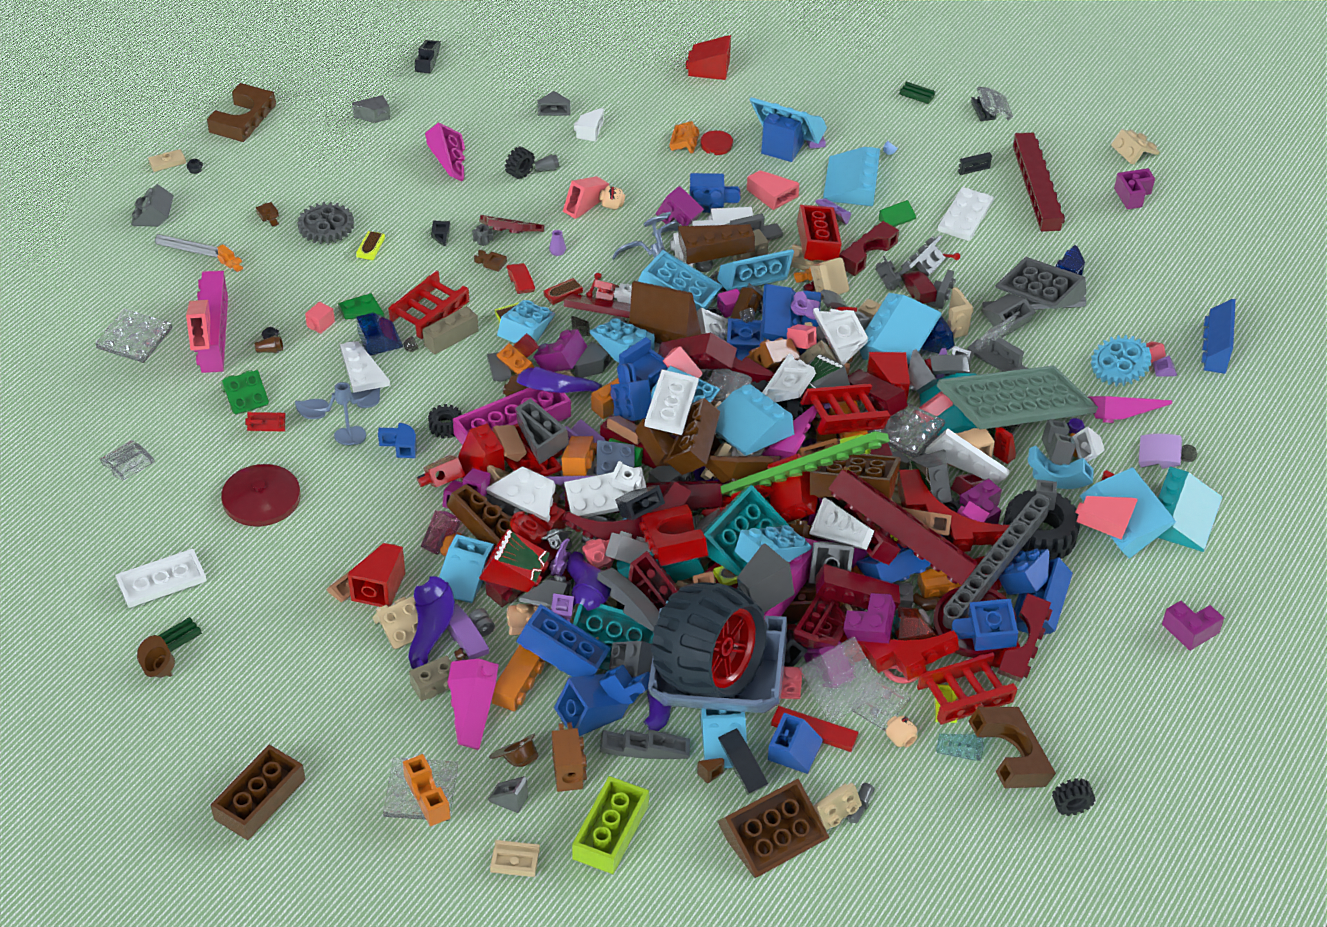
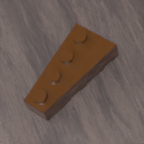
[678,224,755,265]
[666,398,720,475]
[447,484,515,548]

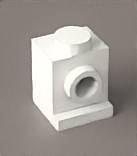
[614,283,632,304]
[611,461,643,492]

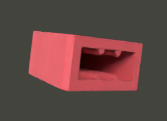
[747,170,799,210]
[563,176,609,219]
[186,300,210,350]
[1075,496,1138,540]

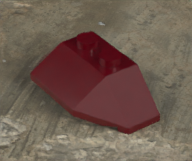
[628,551,680,611]
[794,595,846,648]

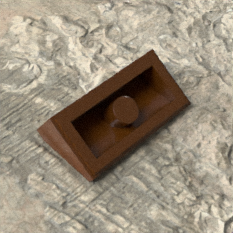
[730,287,762,320]

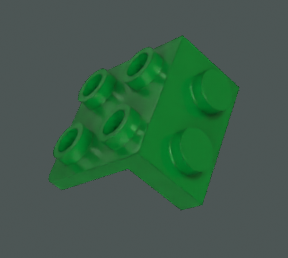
[221,370,269,415]

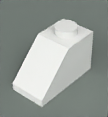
[574,108,604,141]
[1072,426,1105,462]

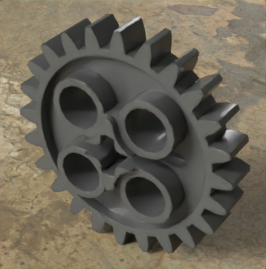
[297,202,354,244]

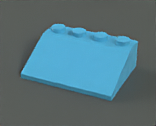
[749,97,827,144]
[823,147,880,206]
[638,250,723,311]
[859,293,942,367]
[715,384,794,456]
[1080,467,1176,559]

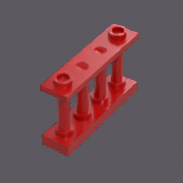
[388,270,469,340]
[800,384,891,435]
[917,652,1018,725]

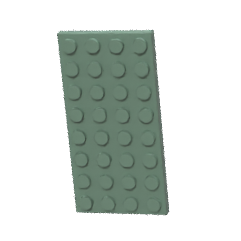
[937,365,1098,429]

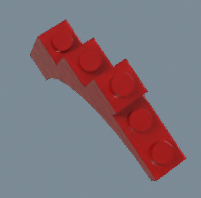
[897,469,1010,552]
[840,630,959,681]

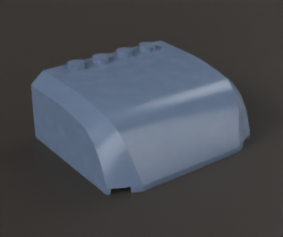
[648,608,787,713]

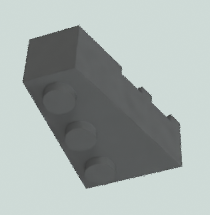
[516,398,569,465]

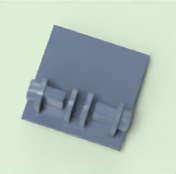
[593,440,634,476]

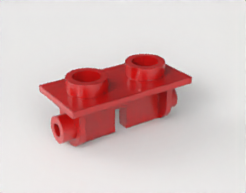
[245,412,286,432]

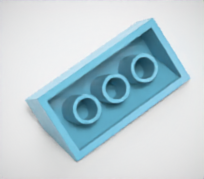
[717,249,794,291]

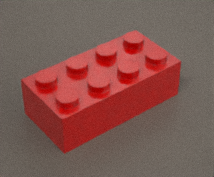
[797,204,842,261]

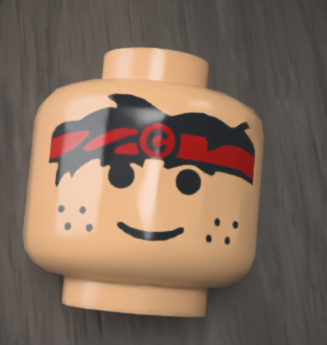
[599,186,625,210]
[886,715,918,748]

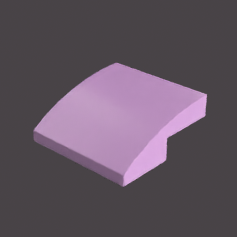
[1139,434,1182,469]

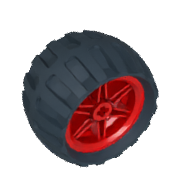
[651,582,768,699]

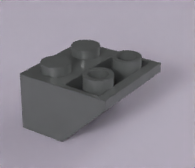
[131,184,174,227]
[981,293,1036,338]
[609,641,653,685]

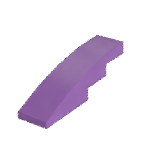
[447,604,489,660]

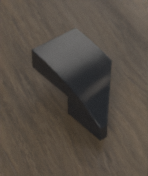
[431,220,451,246]

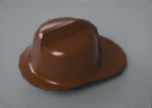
[137,635,175,678]
[489,733,539,767]

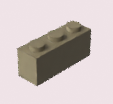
[423,306,478,355]

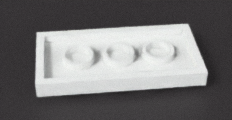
[937,187,994,241]
[644,370,699,435]
[564,467,646,518]
[115,549,207,608]

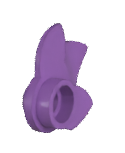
[791,291,820,320]
[549,539,571,576]

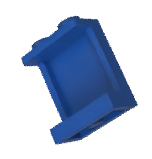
[619,337,668,390]

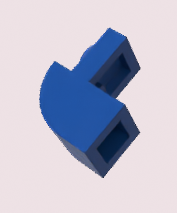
[378,423,417,458]
[599,665,650,704]

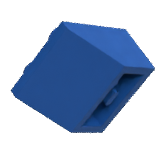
[998,549,1049,595]
[768,713,823,774]

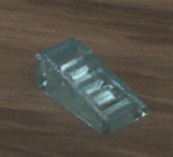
[936,734,984,761]

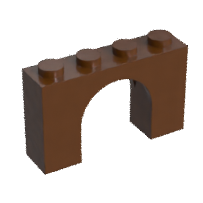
[207,83,276,142]
[635,418,721,467]
[968,707,1056,788]

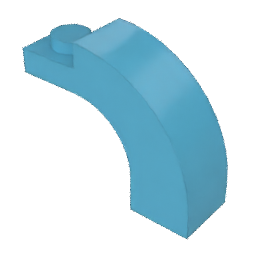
[1028,446,1094,489]

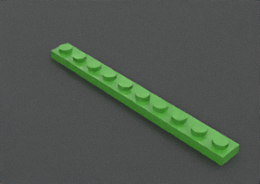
[721,431,889,497]

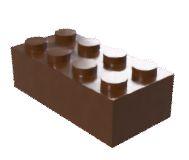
[210,744,306,841]

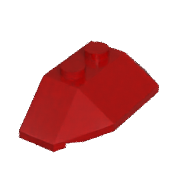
[504,424,562,477]

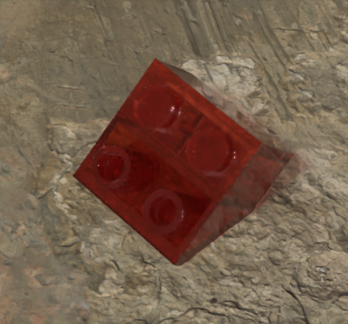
[894,607,938,641]

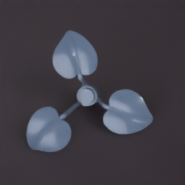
[612,212,679,260]
[295,382,380,445]

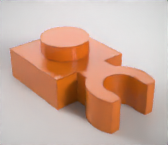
[217,244,243,272]
[794,267,813,283]

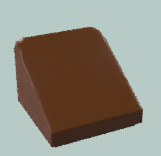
[697,758,724,784]

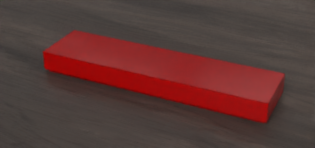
[771,705,859,752]

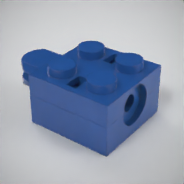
[689,173,741,213]
[727,318,764,361]
[611,363,652,421]
[951,599,1018,651]

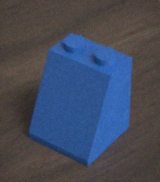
[761,113,804,162]
[554,674,629,736]

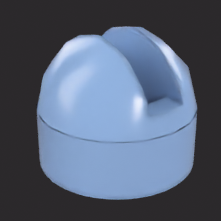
[883,141,898,155]

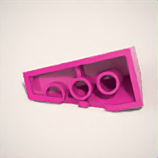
[425,122,465,182]
[1088,396,1172,423]
[761,405,817,460]
[447,659,499,750]

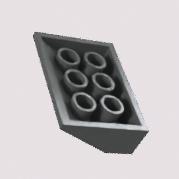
[995,257,1086,309]

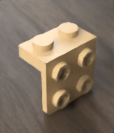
[1111,129,1160,165]
[810,258,849,300]
[945,287,973,340]
[372,596,418,649]
[813,783,862,831]

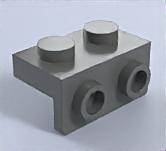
[926,270,956,309]

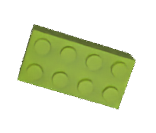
[572,776,649,875]

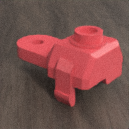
[582,534,632,571]

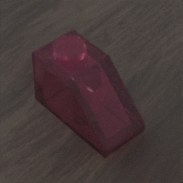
[420,510,461,555]

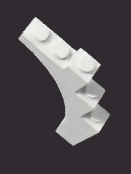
[670,207,753,268]

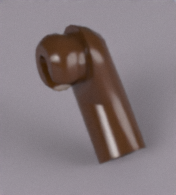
[913,593,941,611]

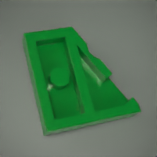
[338,293,385,320]

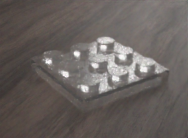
[95,309,172,363]
[867,403,945,458]
[798,637,885,723]
[383,757,458,821]

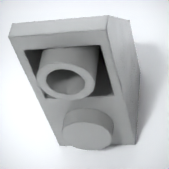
[605,531,651,563]

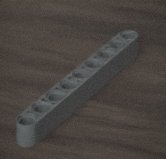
[943,494,1049,629]

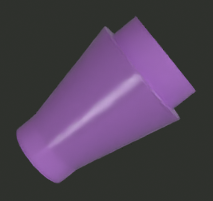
[549,230,566,256]

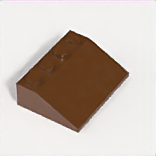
[629,281,702,344]
[810,454,901,500]
[717,778,830,878]

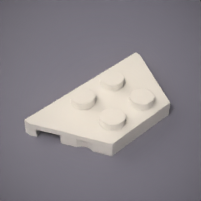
[813,308,868,365]
[762,354,816,403]
[486,467,555,522]

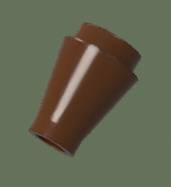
[255,335,283,353]

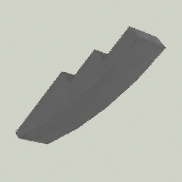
[597,568,659,631]
[600,730,690,759]

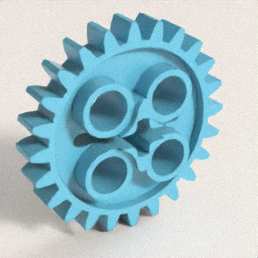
[1091,335,1152,387]

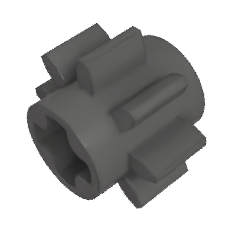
[472,224,493,246]

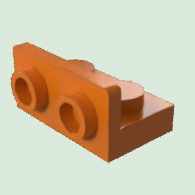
[669,121,699,154]
[496,343,535,374]

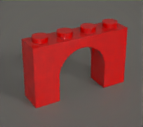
[639,505,708,566]

